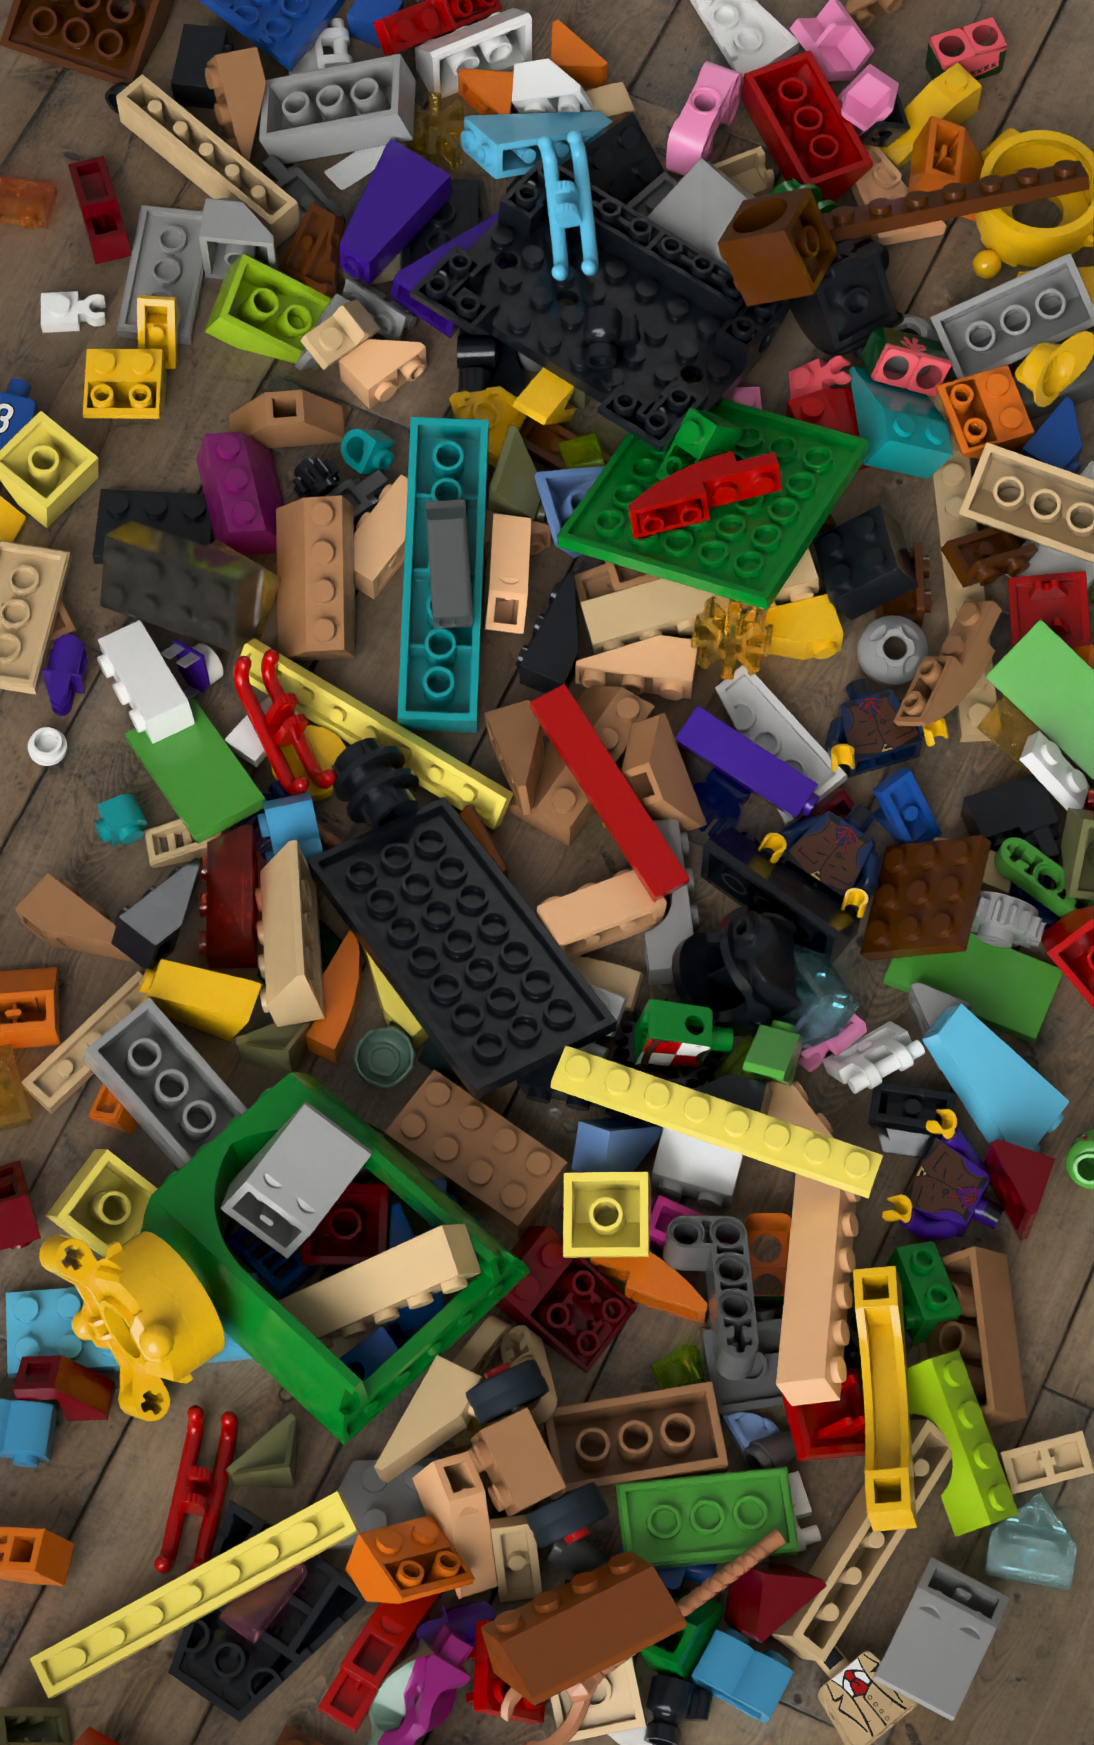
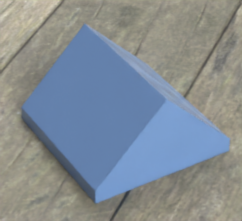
[534,466,605,558]

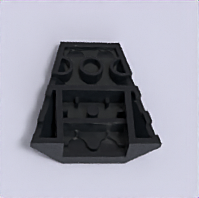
[168,1500,369,1722]

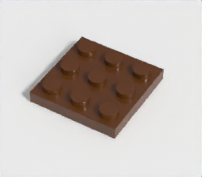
[860,835,991,961]

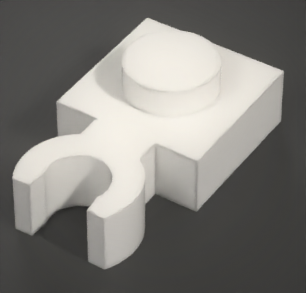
[41,291,106,333]

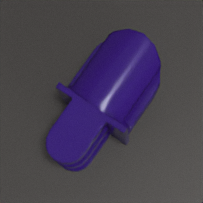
[42,634,88,716]
[416,1601,496,1647]

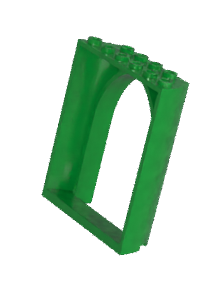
[140,1072,530,1446]

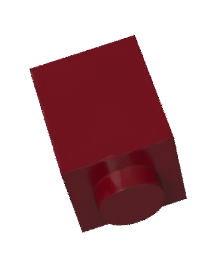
[0,1161,41,1251]

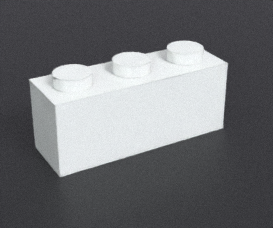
[97,620,195,744]

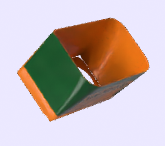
[744,1213,791,1307]

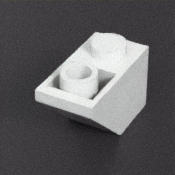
[512,58,593,114]

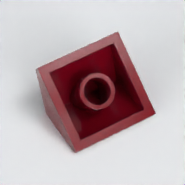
[984,1139,1055,1241]
[301,1183,389,1267]
[725,1562,827,1643]

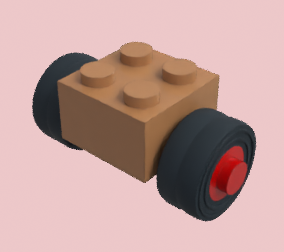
[466,1359,609,1548]

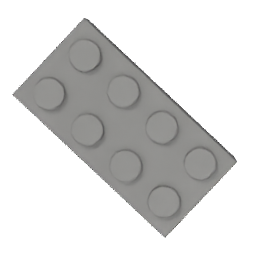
[259,54,416,165]
[83,998,248,1170]

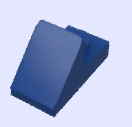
[872,767,942,845]

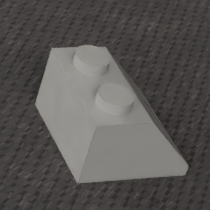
[199,198,279,279]
[651,1127,745,1210]

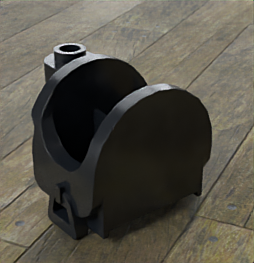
[787,238,904,359]
[672,904,801,1038]

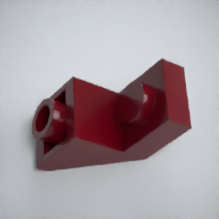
[13,1355,116,1421]

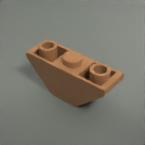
[229,389,345,449]
[621,712,707,832]

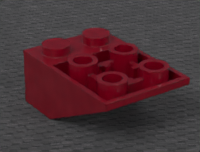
[496,1226,637,1373]

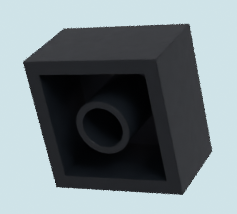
[813,505,918,620]

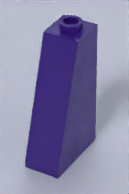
[339,138,451,285]
[390,212,513,338]
[675,705,820,820]

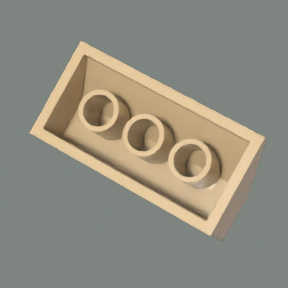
[959,442,1094,564]
[255,840,325,1027]

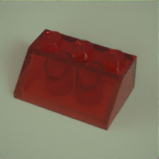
[198,825,258,969]

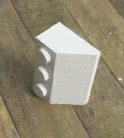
[415,8,532,101]

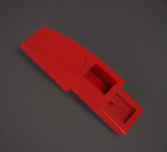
[373,0,502,57]
[628,451,782,539]
[318,1592,444,1733]

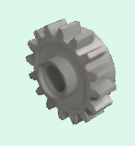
[971,891,1046,948]

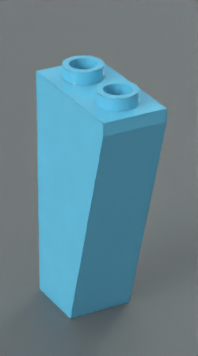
[461,111,612,179]
[922,1003,1070,1153]

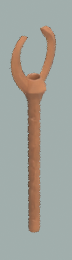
[500,1529,786,1745]

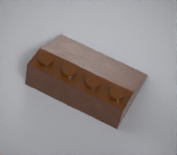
[0,0,174,84]

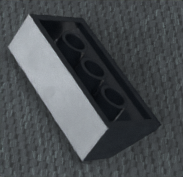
[701,827,860,968]

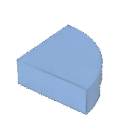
[722,1411,780,1455]

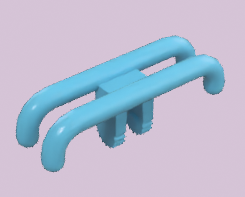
[537,130,599,281]

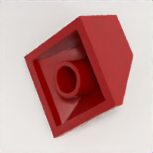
[1041,905,1094,1009]

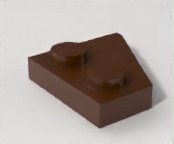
[278,202,345,298]

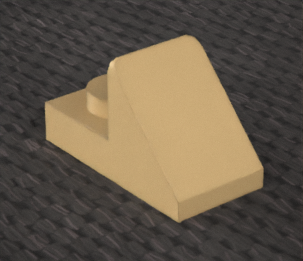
[300,299,380,370]
[489,1514,542,1603]

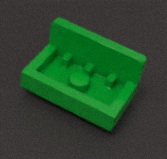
[885,1241,962,1345]

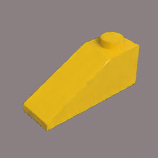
[878,62,982,169]
[716,594,844,660]

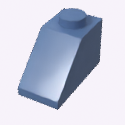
[572,1116,663,1173]

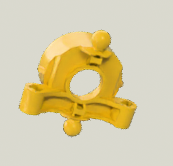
[972,128,1094,279]
[39,1231,225,1421]

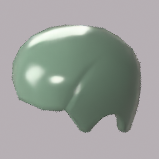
[353,1026,416,1089]

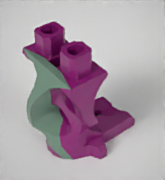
[366,1623,474,1745]

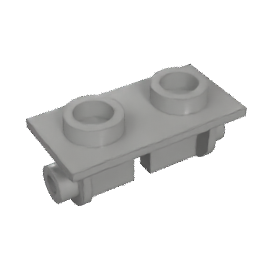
[342,277,417,341]

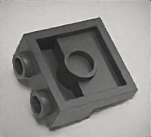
[699,1309,784,1414]

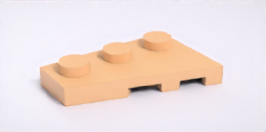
[851,146,947,245]

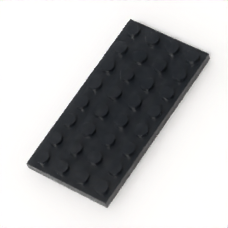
[307,797,617,1100]

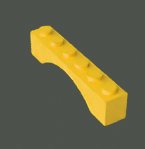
[853,1266,917,1532]

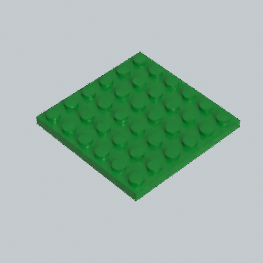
[557,400,870,610]

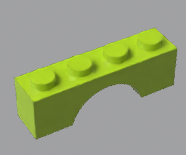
[907,1350,1019,1537]

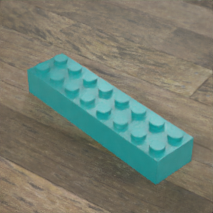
[397,417,489,733]

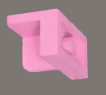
[789,0,874,82]
[837,64,899,136]

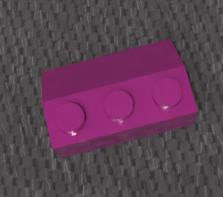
[196,432,284,557]

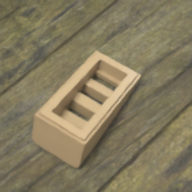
[144,819,234,868]

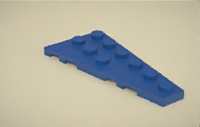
[198,0,345,72]

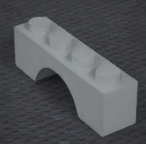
[644,819,699,986]

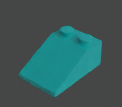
[849,366,953,479]

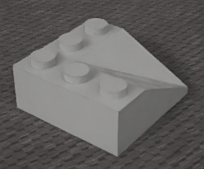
[647,158,756,266]

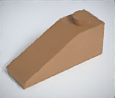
[484,699,547,816]

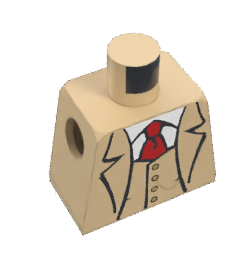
[816,1645,919,1745]

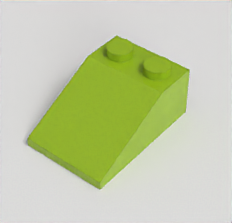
[204,254,332,369]

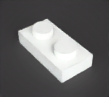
[1020,730,1090,811]

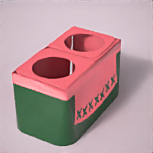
[925,17,1008,80]
[861,326,952,397]

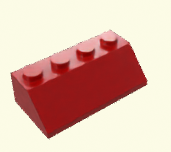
[741,50,873,201]

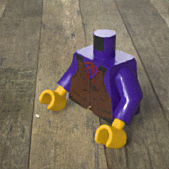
[882,1109,1005,1241]

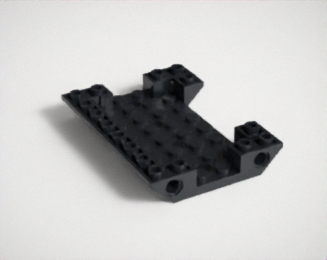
[410,158,791,452]

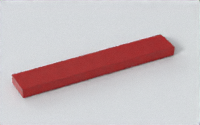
[529,684,690,902]

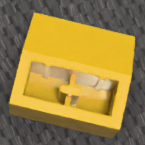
[83,349,167,419]

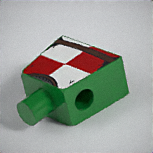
[634,999,733,1067]

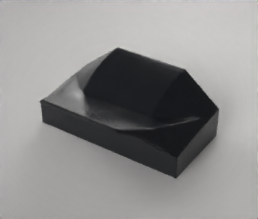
[868,1082,956,1159]

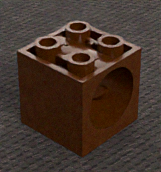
[718,187,838,306]

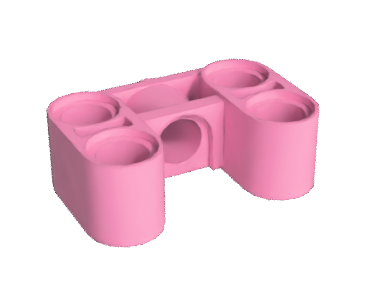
[666,61,742,176]

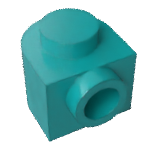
[341,429,395,474]
[94,794,148,847]

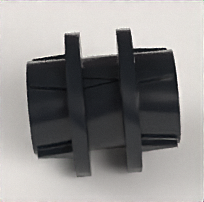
[331,738,421,829]

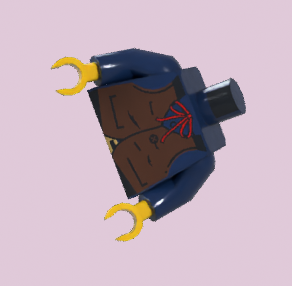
[825,679,949,778]
[758,803,880,918]

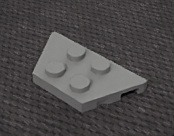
[326,1458,439,1550]

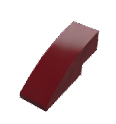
[68,156,131,264]

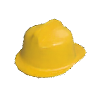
[1015,330,1094,408]

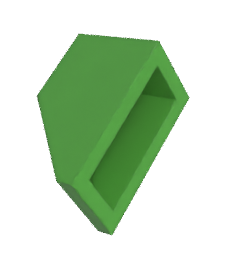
[743,1020,804,1086]

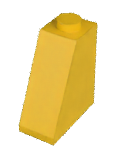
[138,959,262,1042]

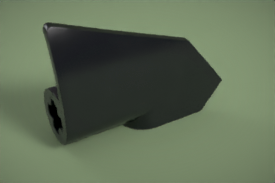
[457,328,526,397]

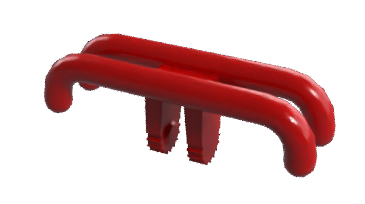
[233,649,337,796]
[154,1405,238,1574]

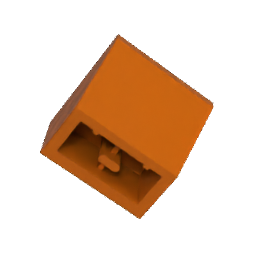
[908,116,983,221]
[936,365,1034,459]
[0,967,61,1050]
[345,1515,475,1604]

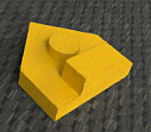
[449,386,527,468]

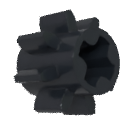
[292,456,340,499]

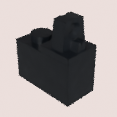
[171,24,234,109]
[961,775,1060,863]

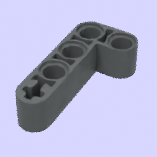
[662,1216,759,1381]

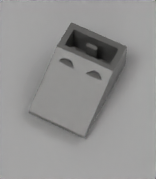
[220,1101,373,1259]
[873,1557,1010,1721]

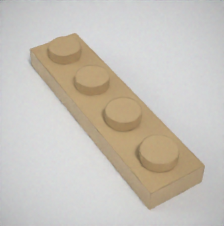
[21,971,144,1114]

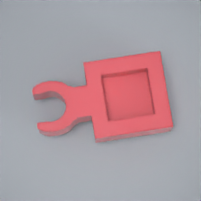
[788,356,852,399]

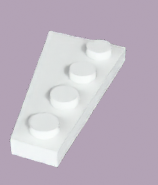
[690,0,799,86]
[715,663,847,827]

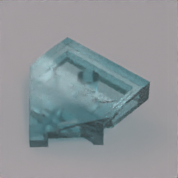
[984,1492,1077,1590]

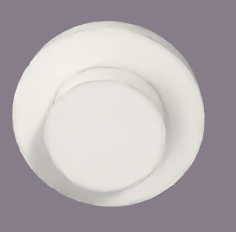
[28,727,68,766]

